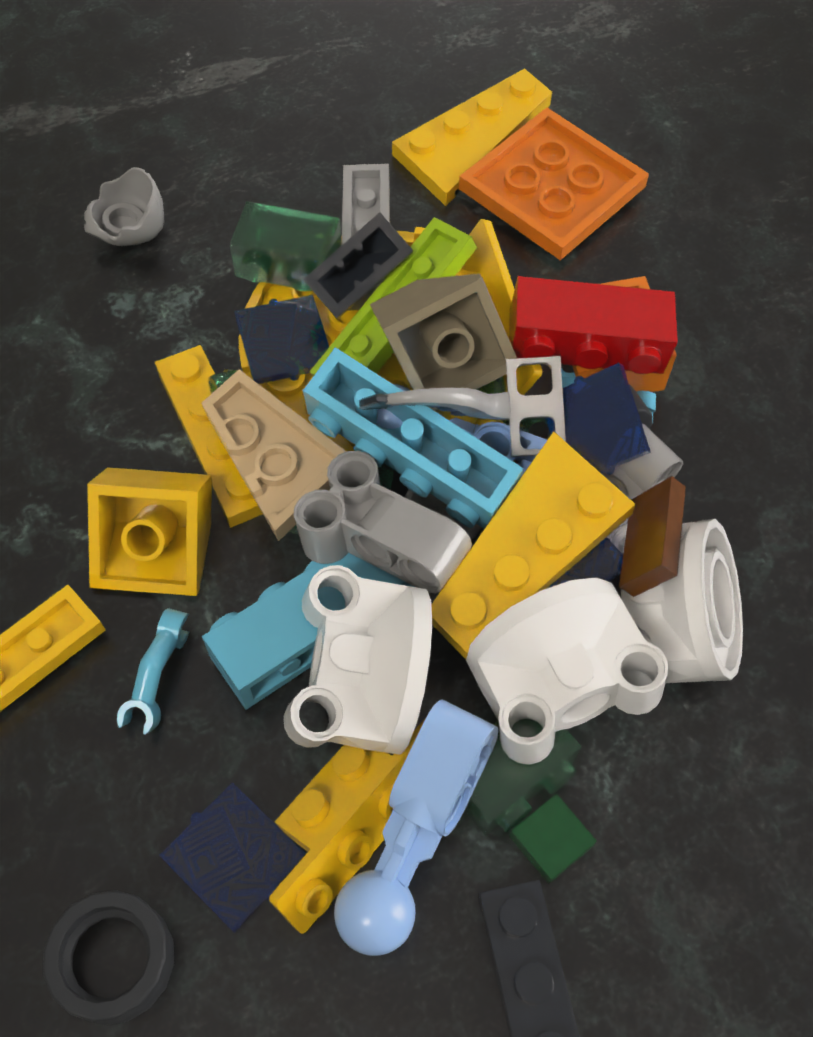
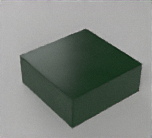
[509,794,597,884]

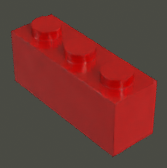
[509,276,678,374]

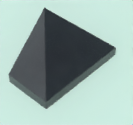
[303,212,413,319]

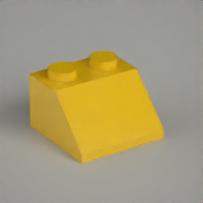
[87,467,212,596]

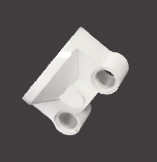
[609,519,743,686]
[284,565,432,755]
[466,578,668,765]

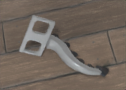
[359,356,566,457]

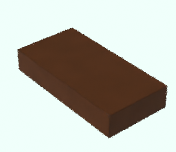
[619,476,686,597]

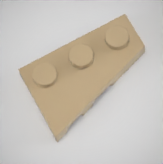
[201,369,347,541]

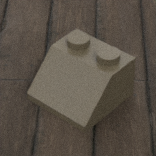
[370,274,521,411]

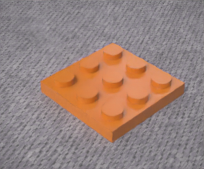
[459,107,649,261]

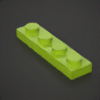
[309,217,477,376]

